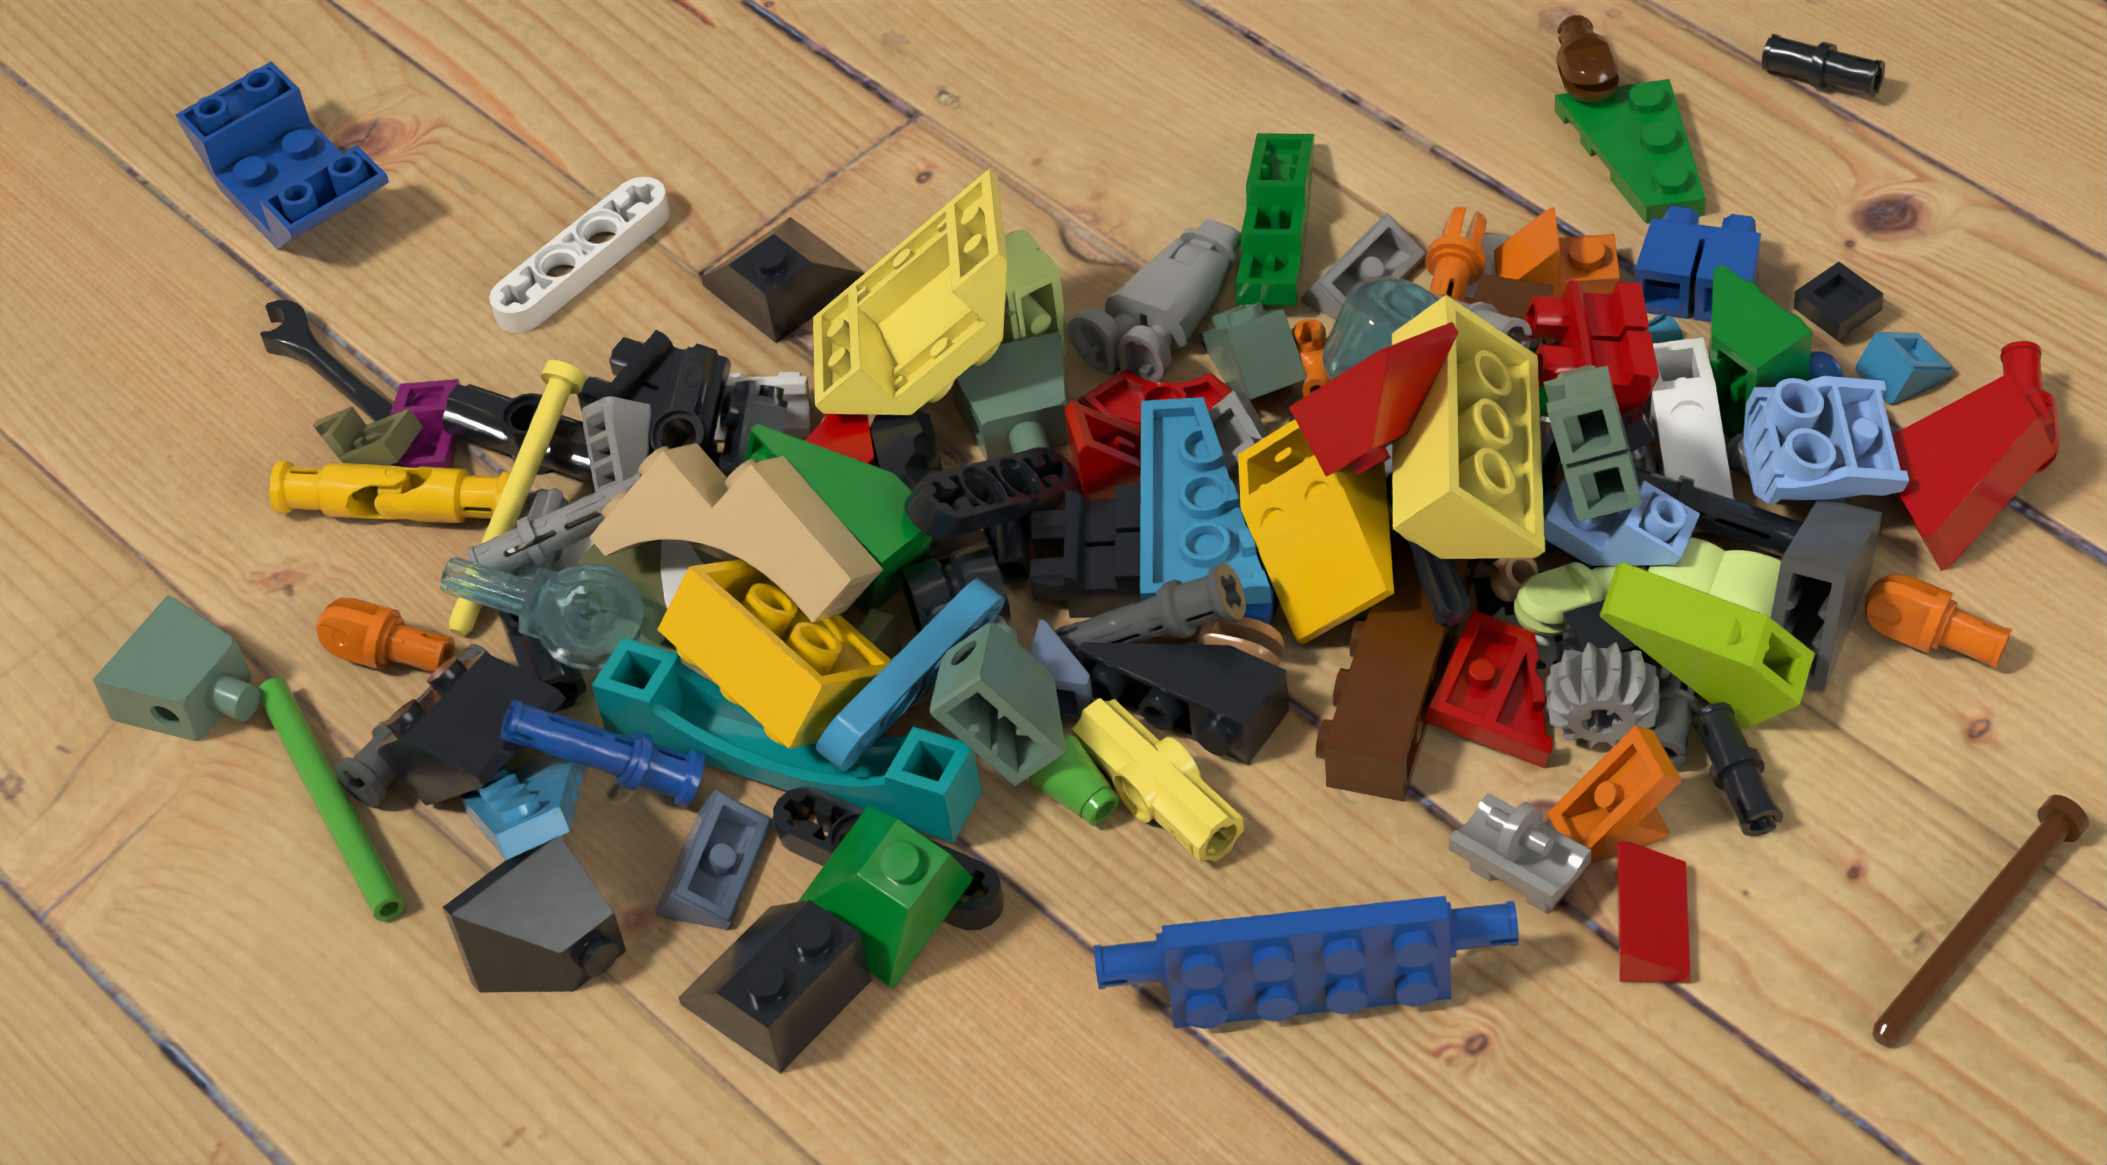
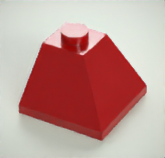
[1289,322,1459,477]

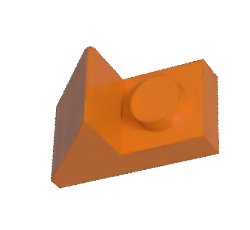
[1494,207,1620,297]
[1547,725,1683,864]

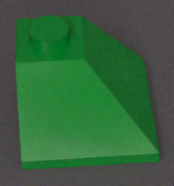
[798,805,974,989]

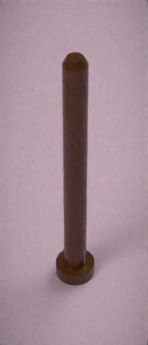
[1872,795,2089,1046]

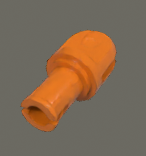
[1425,206,1487,302]
[1865,573,2012,669]
[316,597,455,673]

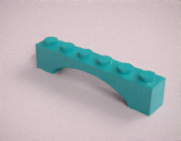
[592,637,982,843]

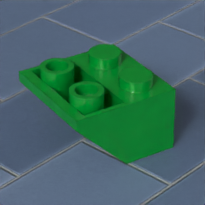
[1709,264,1813,439]

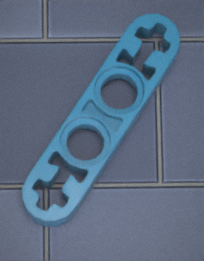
[816,578,1005,771]

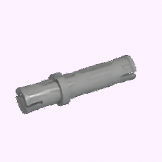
[467,472,642,585]

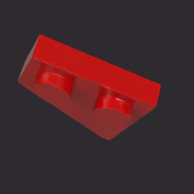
[1425,610,1553,768]

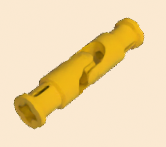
[269,460,510,524]

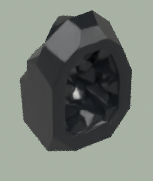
[870,409,943,491]

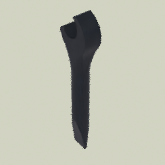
[260,300,393,421]

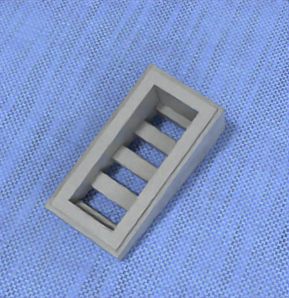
[582,396,651,513]

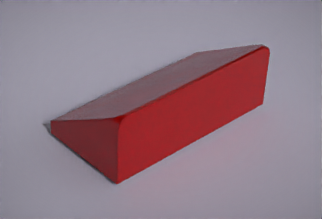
[1616,841,1691,982]

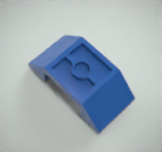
[175,61,389,249]

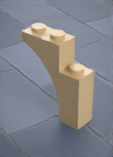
[589,443,883,623]

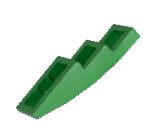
[1236,133,1315,305]

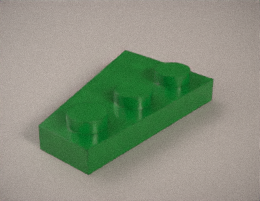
[1555,79,1706,224]

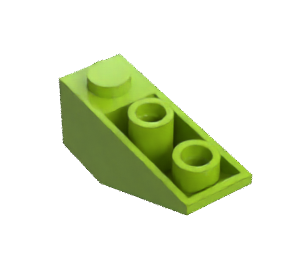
[1600,562,1815,729]

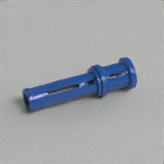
[500,699,705,808]

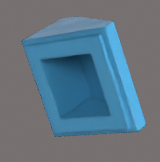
[1856,332,1954,404]

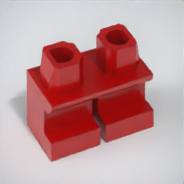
[1524,280,1659,414]

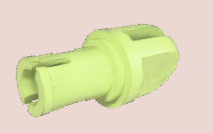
[1514,562,1647,637]

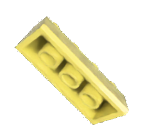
[1392,295,1545,559]

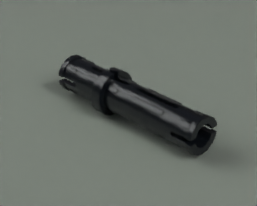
[1635,466,1804,557]

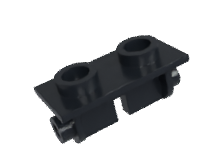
[713,380,788,478]

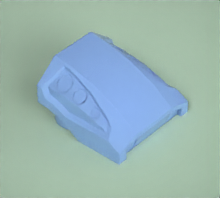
[1743,376,1909,504]

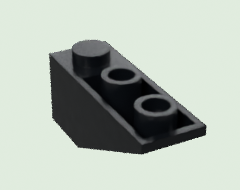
[1077,642,1289,765]

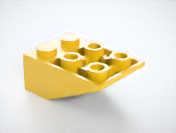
[1238,419,1394,645]

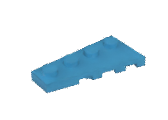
[1140,397,1272,604]
[459,754,587,860]

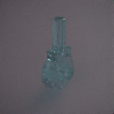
[440,557,644,670]

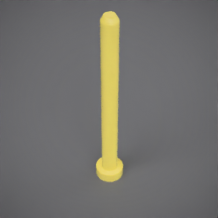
[449,360,586,637]

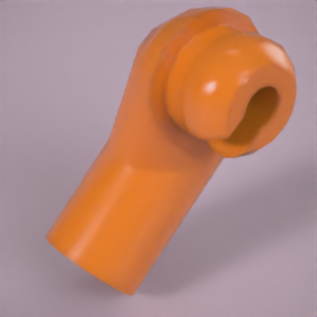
[1292,319,1342,397]

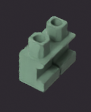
[1543,365,1643,522]

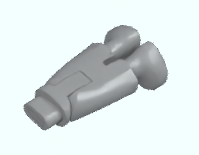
[1067,219,1241,382]

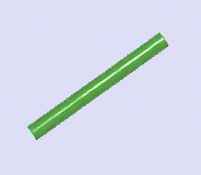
[258,677,405,921]

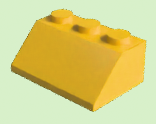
[657,559,892,749]

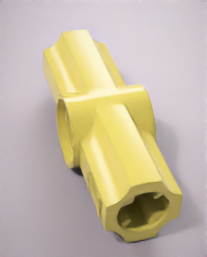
[1071,698,1244,863]

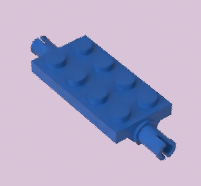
[1094,896,1519,1029]

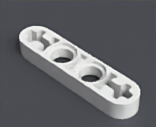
[489,177,670,334]

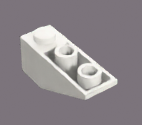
[1642,337,1734,533]

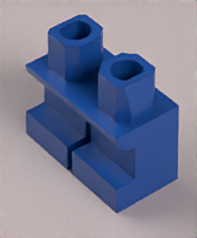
[1634,206,1761,322]

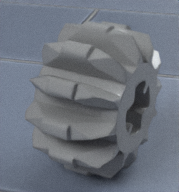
[1546,642,1659,748]

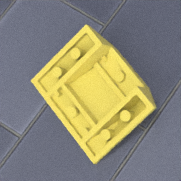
[813,168,1007,415]

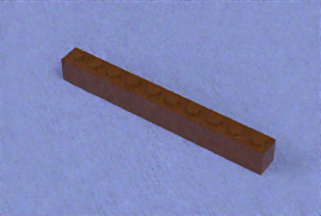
[1316,274,1553,802]

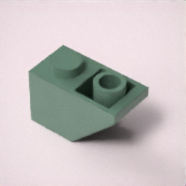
[1198,302,1306,400]

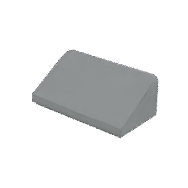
[1301,213,1427,324]

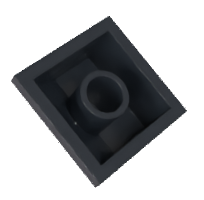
[374,652,566,806]
[678,900,872,1074]

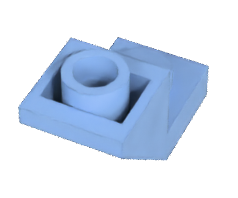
[1544,477,1700,566]

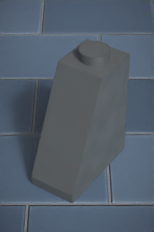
[1771,499,1883,692]

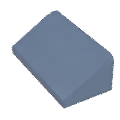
[655,789,773,930]

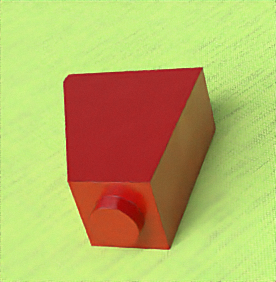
[1892,372,2054,571]

